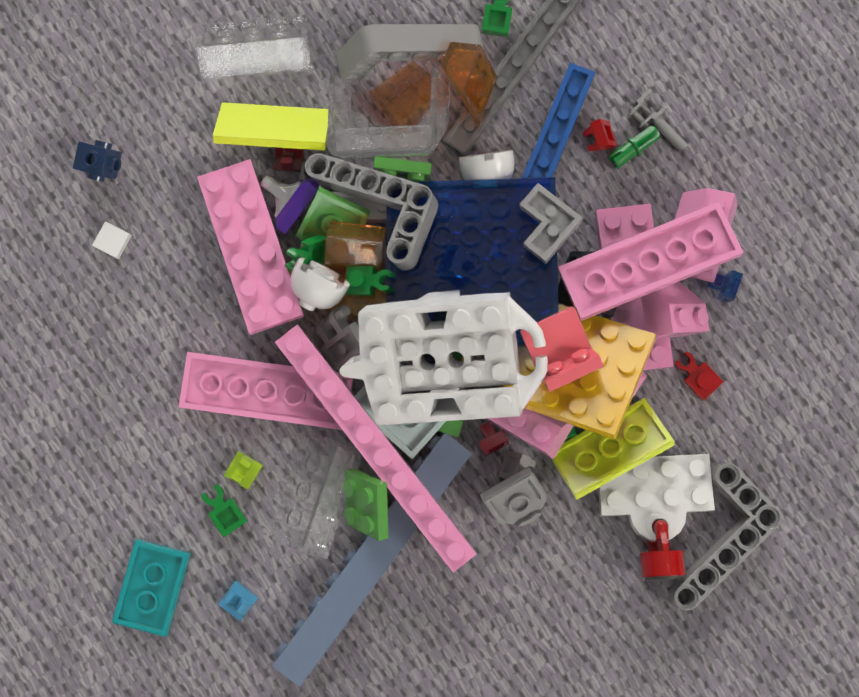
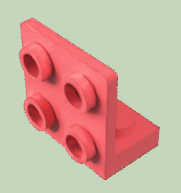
[520,306,604,392]

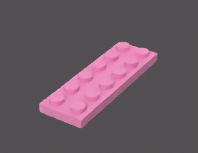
[197,159,304,335]
[558,202,744,321]
[595,204,674,371]
[178,352,354,430]

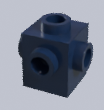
[73,140,122,182]

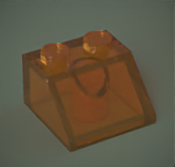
[441,42,497,123]
[369,61,446,135]
[325,221,386,275]

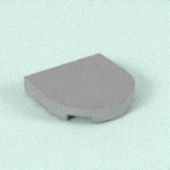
[480,466,547,526]

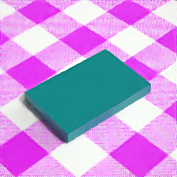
[111,539,191,637]

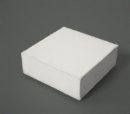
[92,221,132,259]

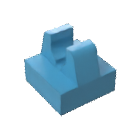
[218,580,259,621]

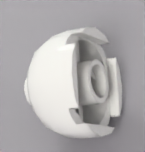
[459,150,515,194]
[290,258,350,311]

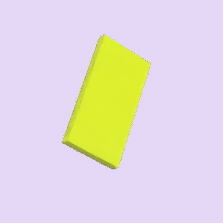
[213,102,331,151]
[550,398,675,500]

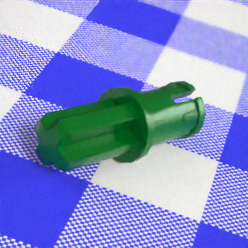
[608,126,660,170]

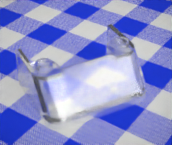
[327,67,450,159]

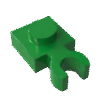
[481,0,513,38]
[285,234,329,271]
[345,266,395,297]
[201,484,249,538]

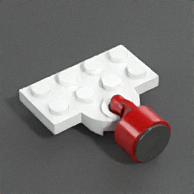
[598,454,715,580]

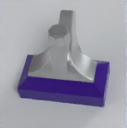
[260,175,319,234]

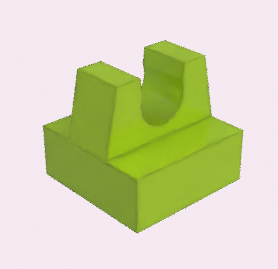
[224,451,263,490]

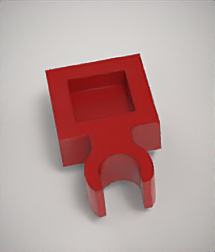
[674,352,724,401]

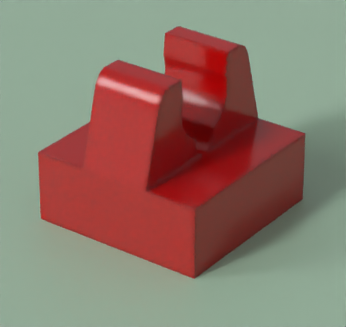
[582,119,618,152]

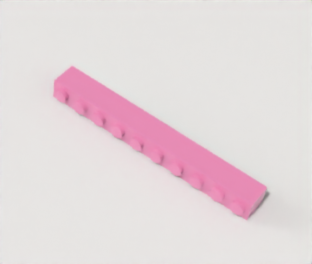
[275,325,477,573]

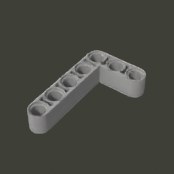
[336,24,484,83]
[305,153,438,270]
[669,463,781,611]

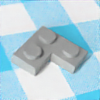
[519,183,583,264]

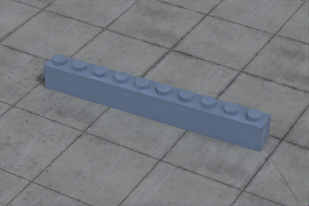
[272,433,472,687]

